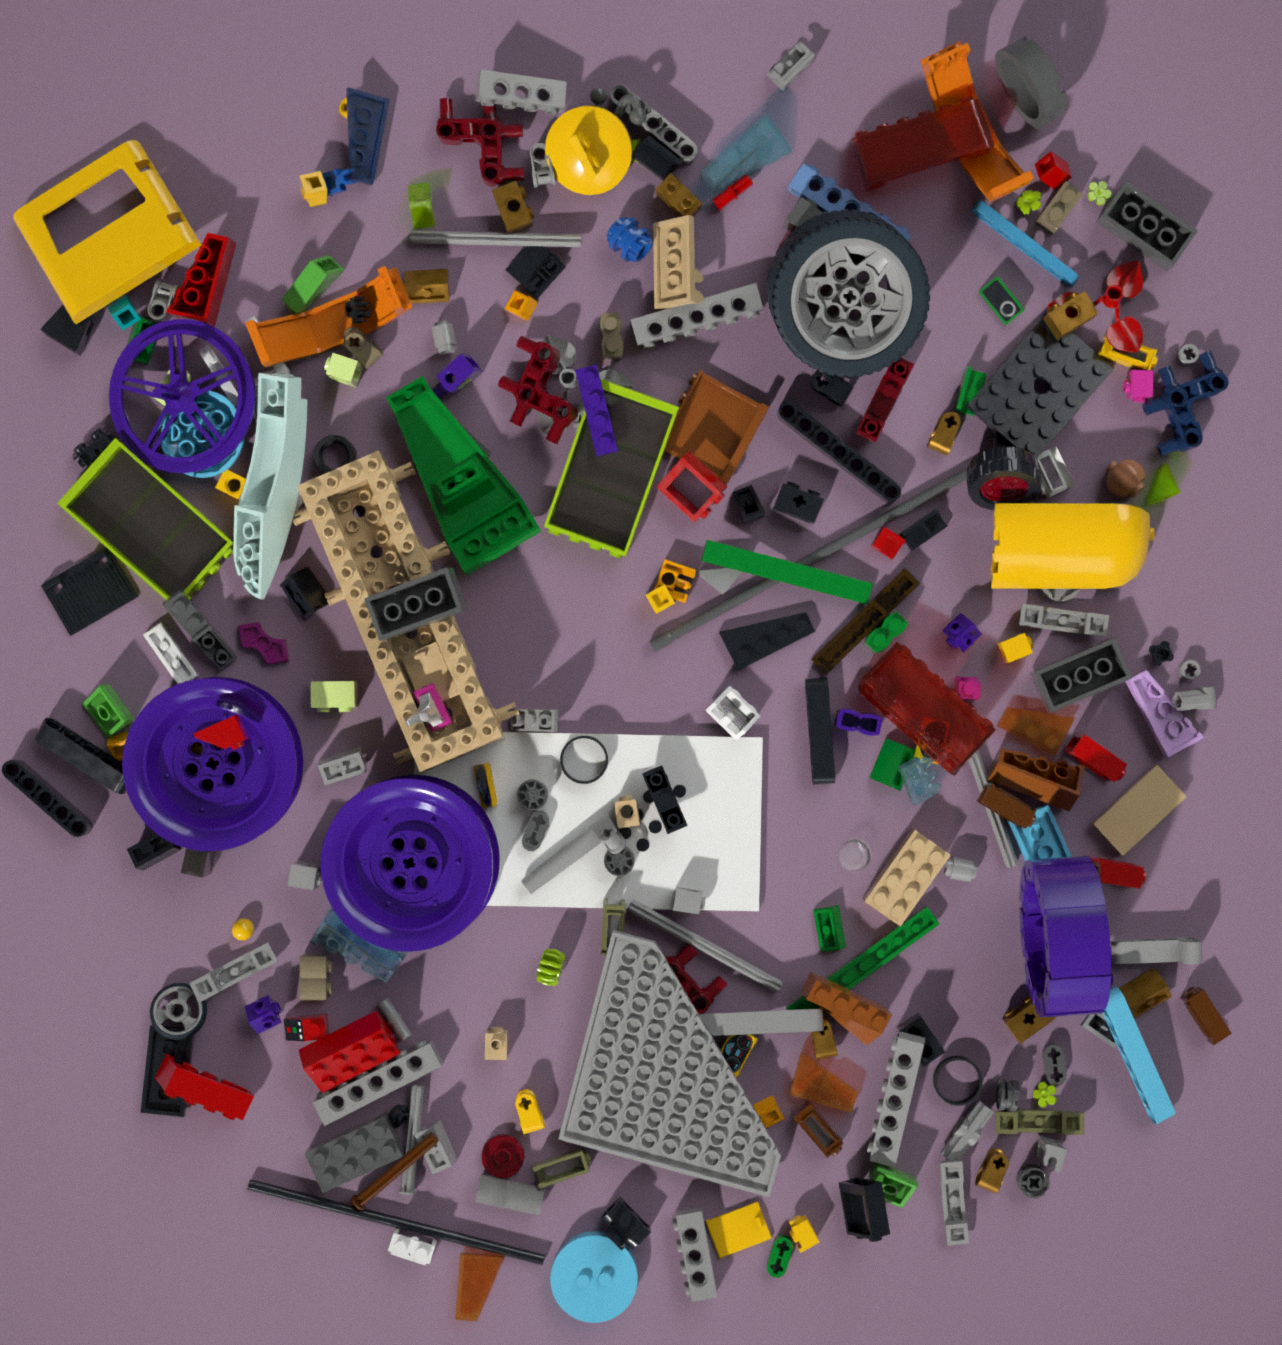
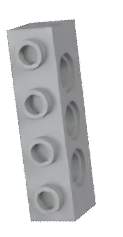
[475,70,567,115]
[672,1206,718,1302]

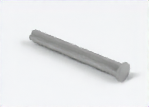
[398,1084,425,1195]

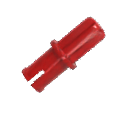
[712,175,753,210]

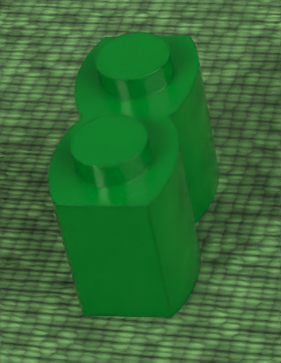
[863,612,908,654]

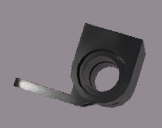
[601,1196,651,1250]

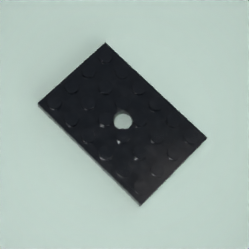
[965,313,1114,458]

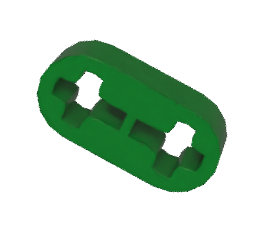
[766,1235,793,1278]

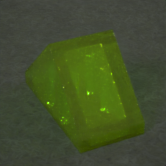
[408,182,436,229]
[1144,463,1181,507]

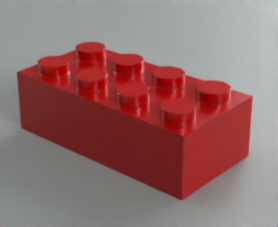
[298,1010,400,1093]

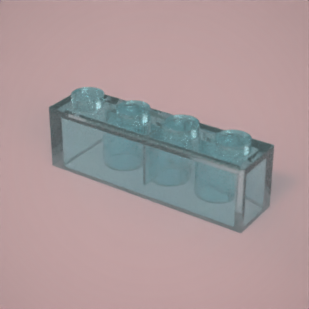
[699,114,793,194]
[309,909,407,983]

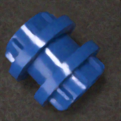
[607,217,653,262]

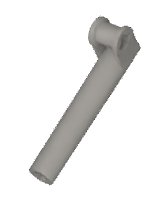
[521,814,626,894]

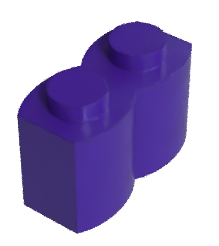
[834,709,883,736]

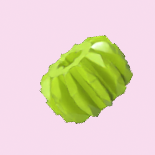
[536,949,565,986]

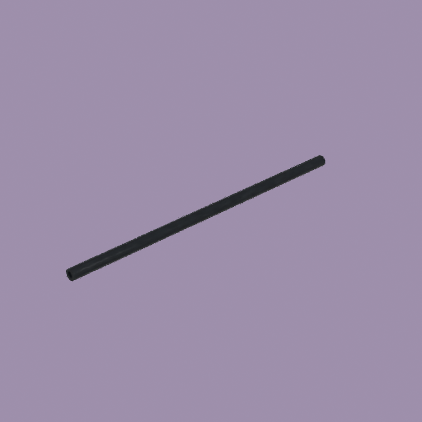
[247,1179,545,1265]

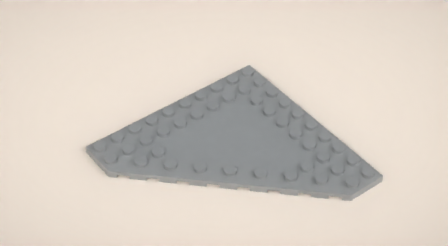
[558,930,781,1197]

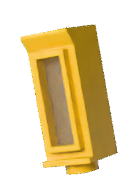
[1097,334,1158,370]

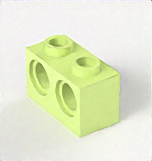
[324,353,363,388]

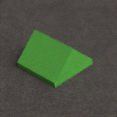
[82,684,135,739]
[867,1162,918,1208]

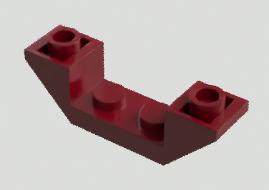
[856,357,915,443]

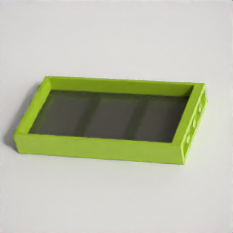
[544,378,680,558]
[57,438,234,601]

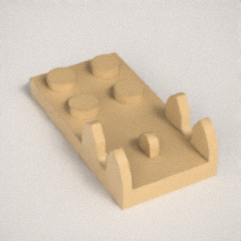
[653,215,704,310]

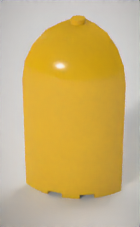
[991,503,1154,589]

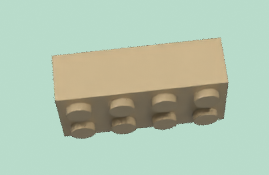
[862,828,951,927]

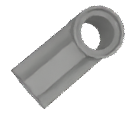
[1172,686,1217,711]

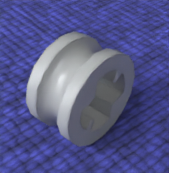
[1177,344,1199,365]
[1178,660,1201,680]

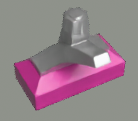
[405,682,453,732]

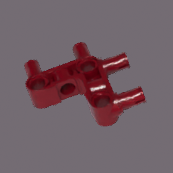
[436,98,524,187]
[498,336,578,445]
[664,944,728,1014]

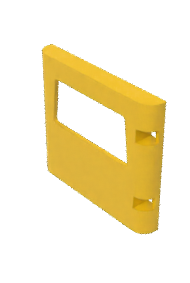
[13,140,202,324]

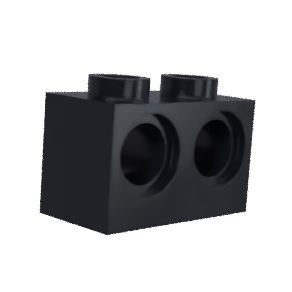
[897,1013,945,1067]

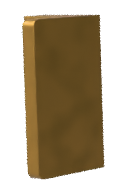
[404,269,450,304]
[1119,968,1172,1019]

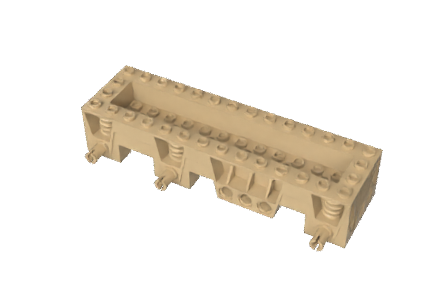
[293,450,519,772]

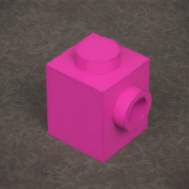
[1123,370,1154,403]

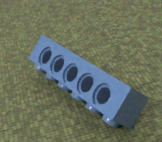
[787,163,912,242]

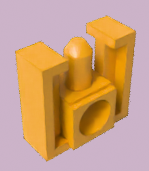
[654,559,696,603]

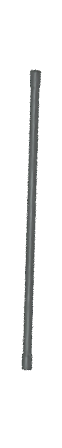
[649,468,967,652]

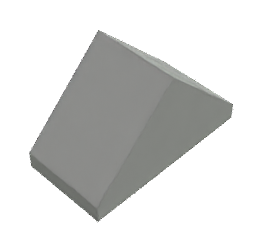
[699,568,742,595]
[1080,1013,1117,1049]

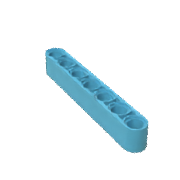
[1103,986,1175,1125]

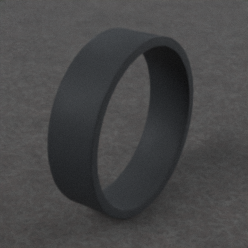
[560,736,608,784]
[933,1056,982,1106]

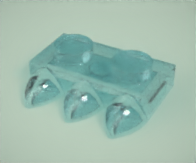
[898,757,942,805]

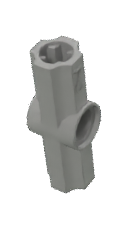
[940,1099,994,1161]

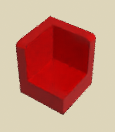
[1034,151,1072,190]
[870,527,906,559]

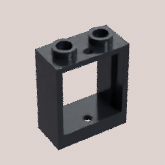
[839,1177,890,1242]

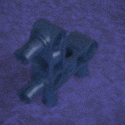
[1142,351,1229,456]

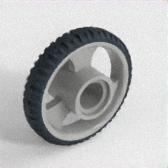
[150,983,207,1040]

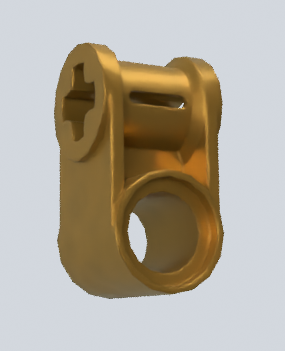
[927,412,961,455]
[811,1016,838,1060]
[975,1148,1009,1194]

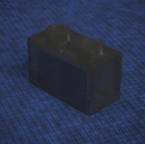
[181,848,216,878]

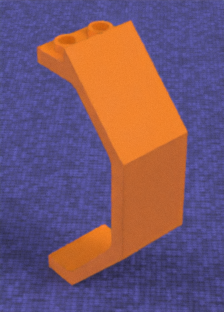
[920,41,1034,203]
[245,266,413,367]

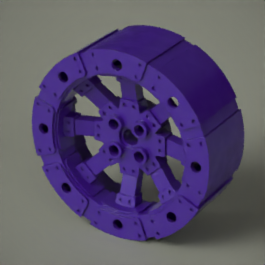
[1019,856,1111,1018]

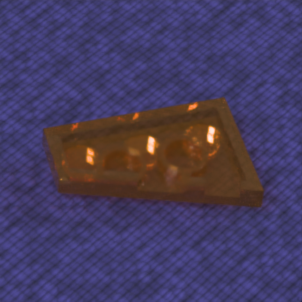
[996,707,1075,756]
[789,1052,858,1113]
[455,1252,504,1321]

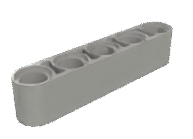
[610,84,697,164]

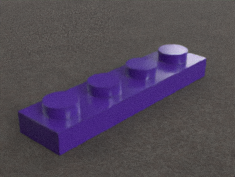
[575,364,618,456]

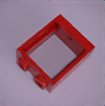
[657,451,728,523]
[1063,733,1128,782]
[1083,855,1146,889]

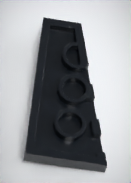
[719,612,816,671]

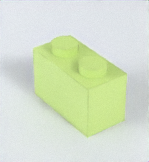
[311,681,357,712]

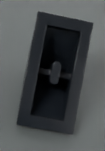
[732,485,765,524]

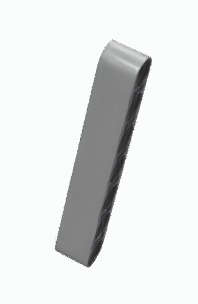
[699,1009,824,1036]

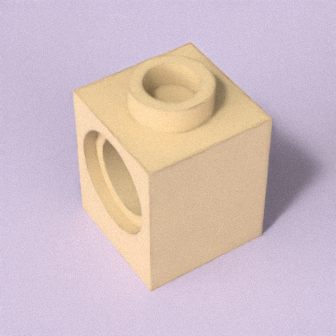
[614,795,640,828]

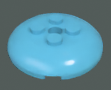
[161,391,245,478]

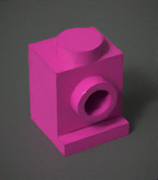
[955,677,981,699]

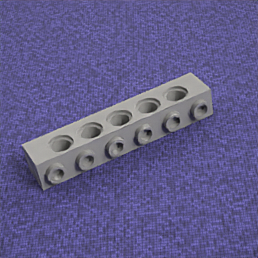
[630,283,763,350]
[867,1031,926,1168]
[313,1039,443,1126]

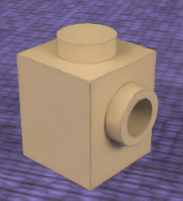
[485,1026,508,1060]

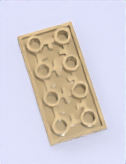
[1092,765,1186,856]

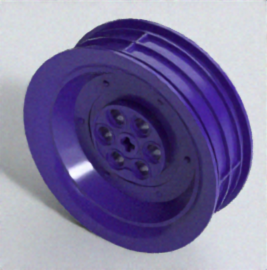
[122,677,304,851]
[321,775,500,952]

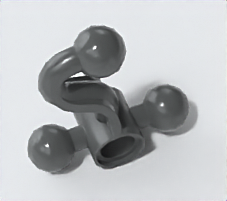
[590,87,647,125]

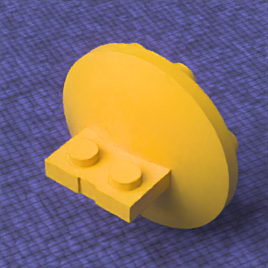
[545,105,632,195]

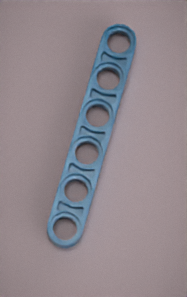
[971,200,1079,287]

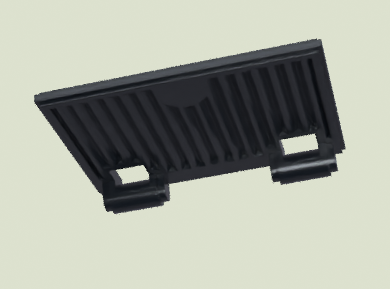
[41,547,138,636]

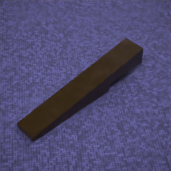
[811,567,921,675]

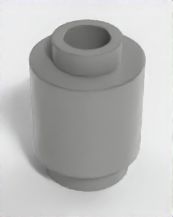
[431,320,457,354]
[944,857,977,882]

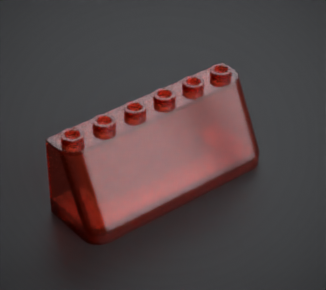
[851,97,994,191]
[858,642,996,776]

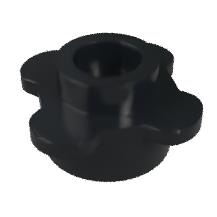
[1149,641,1174,666]
[389,1104,409,1128]

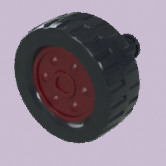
[967,431,1041,510]

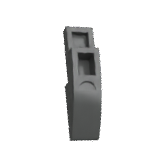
[162,589,237,671]

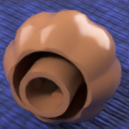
[1106,459,1145,499]

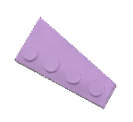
[1125,670,1204,758]

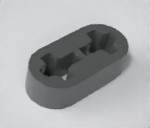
[522,811,549,851]
[1042,1043,1066,1086]

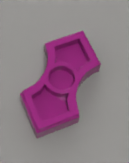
[238,622,290,665]

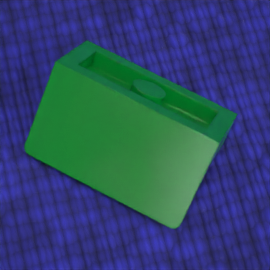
[953,366,986,417]
[870,739,915,791]

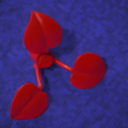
[1047,261,1144,353]

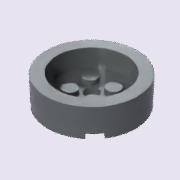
[995,36,1068,129]

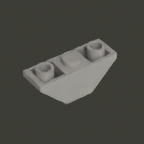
[510,709,559,732]

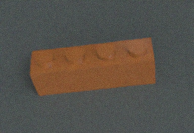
[988,748,1085,812]
[801,972,892,1046]

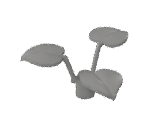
[538,335,633,435]

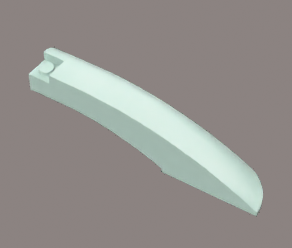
[233,373,307,599]

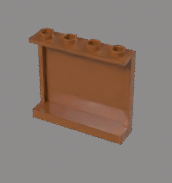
[657,369,769,485]

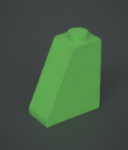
[282,255,345,314]

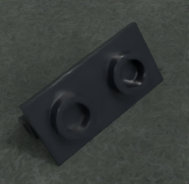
[73,427,115,468]

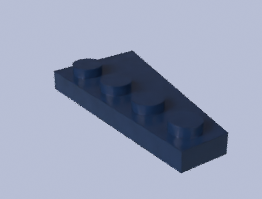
[346,87,390,186]

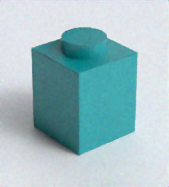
[107,293,141,331]

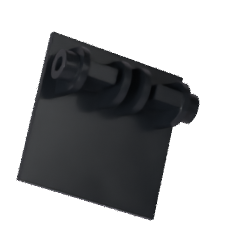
[505,246,566,299]

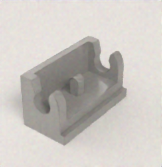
[767,42,816,92]
[318,746,367,786]
[414,1120,458,1174]
[1036,1135,1067,1173]

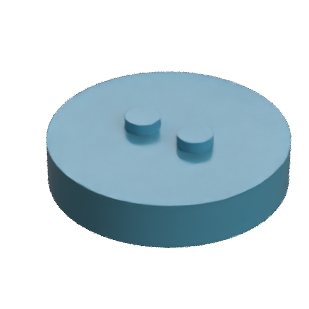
[550,1231,638,1323]

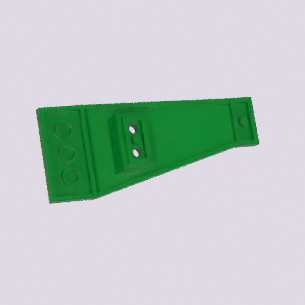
[386,376,542,576]

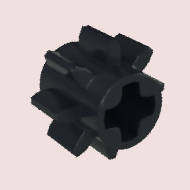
[345,296,372,323]

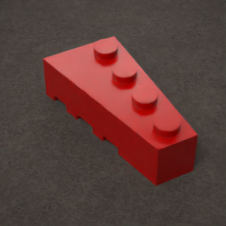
[166,233,236,327]
[155,1054,254,1120]

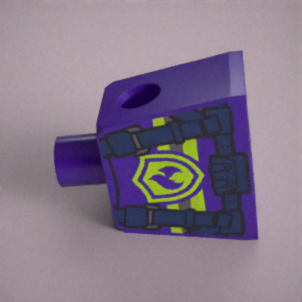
[432,353,483,399]

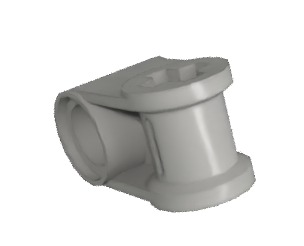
[530,143,556,188]
[148,279,180,323]

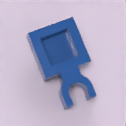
[322,169,357,196]

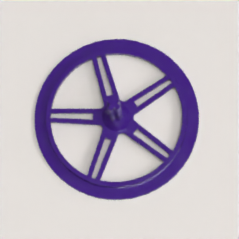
[109,319,256,473]

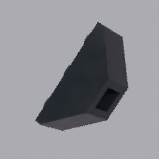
[642,765,688,834]

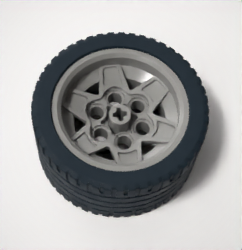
[767,209,930,378]

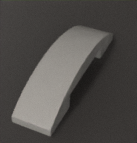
[1019,604,1109,637]
[189,942,278,1002]
[940,1160,969,1246]

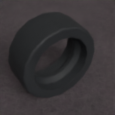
[314,435,357,474]

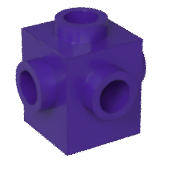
[942,613,982,653]
[245,995,282,1034]

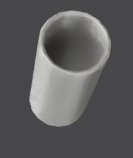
[475,1175,545,1216]

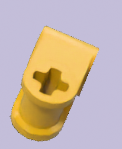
[515,1089,545,1134]

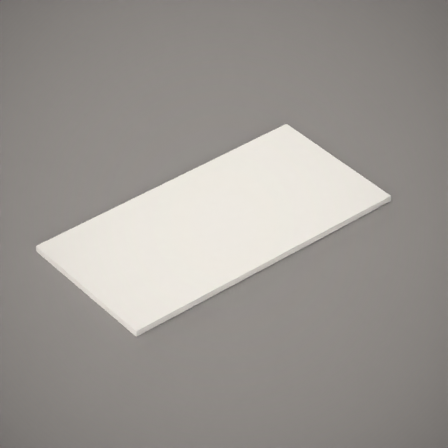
[412,732,763,911]

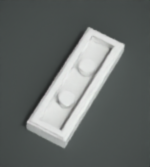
[143,622,199,684]

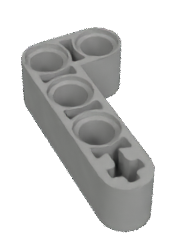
[1111,937,1202,964]

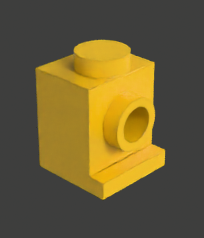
[300,171,327,207]
[789,1214,819,1253]

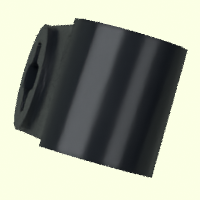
[810,372,854,407]

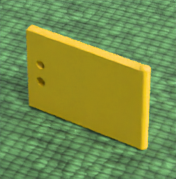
[705,1201,772,1259]

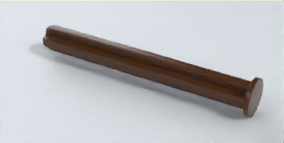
[351,1133,439,1210]

